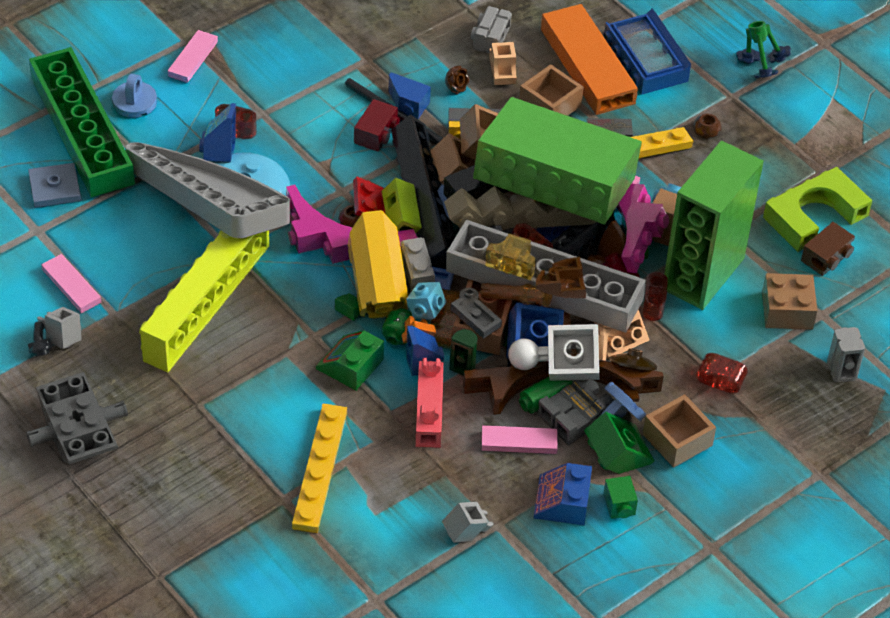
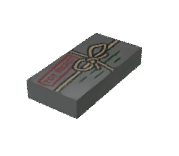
[587,118,633,137]

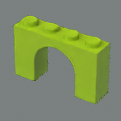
[763,167,872,252]

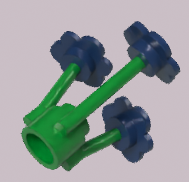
[736,21,791,78]

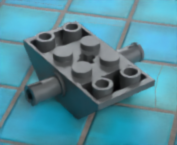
[26,372,128,464]

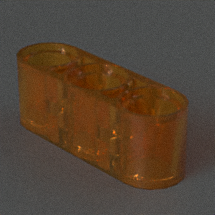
[430,289,460,350]

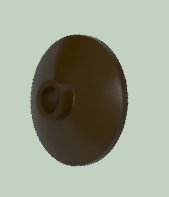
[609,348,658,370]

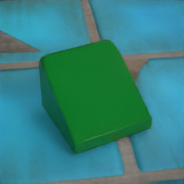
[335,293,360,321]

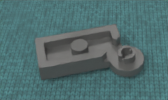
[451,288,502,339]

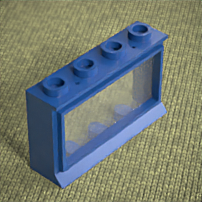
[603,8,691,95]

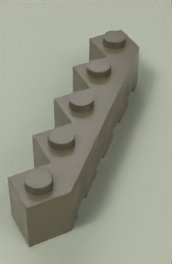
[444,186,596,230]

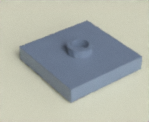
[28,163,81,208]

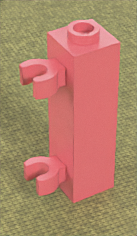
[415,358,444,448]

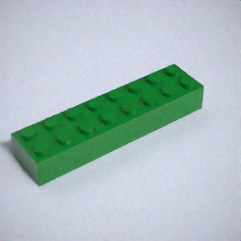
[29,47,135,197]

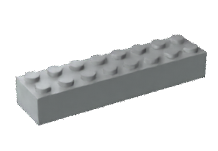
[446,220,646,333]

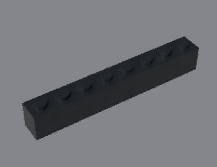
[391,115,455,269]

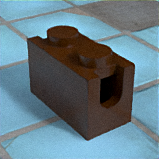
[801,222,855,276]

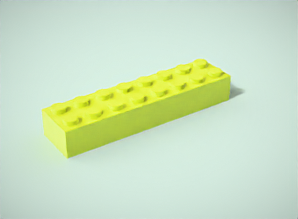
[139,230,270,373]

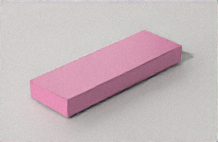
[168,30,218,83]
[41,254,102,313]
[482,425,557,454]

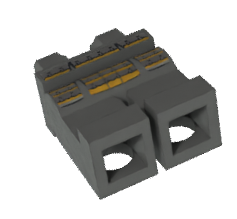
[538,380,614,446]

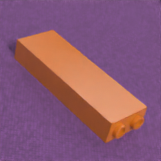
[541,4,638,115]

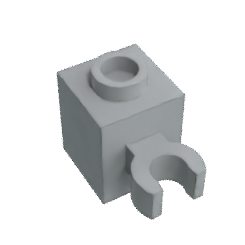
[37,307,82,349]
[442,502,493,542]

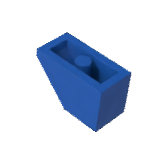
[388,72,431,119]
[406,326,444,376]

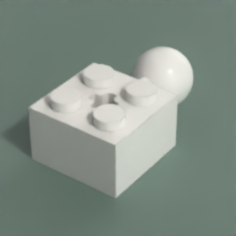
[508,324,599,381]

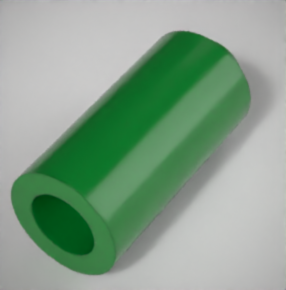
[519,376,573,414]

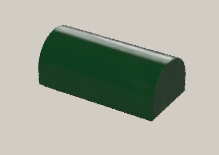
[449,329,477,376]

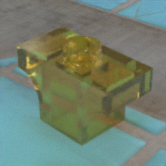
[485,233,536,281]

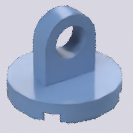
[112,73,157,118]
[600,381,646,422]

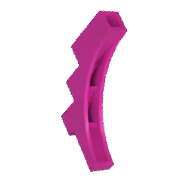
[615,182,669,273]
[286,185,417,264]

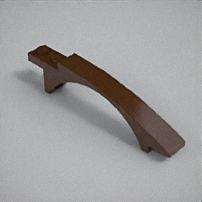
[463,360,664,415]

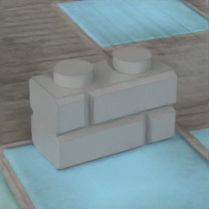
[471,6,512,53]
[400,237,435,293]
[827,327,865,383]

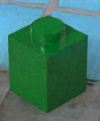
[603,476,638,519]

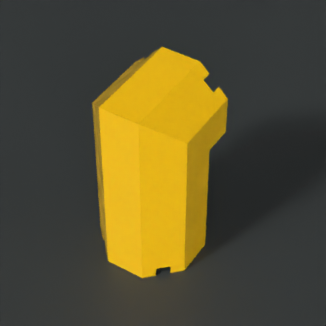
[347,210,408,319]

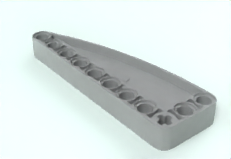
[125,142,290,238]

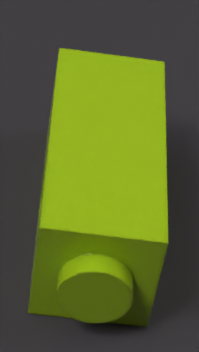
[382,177,422,233]

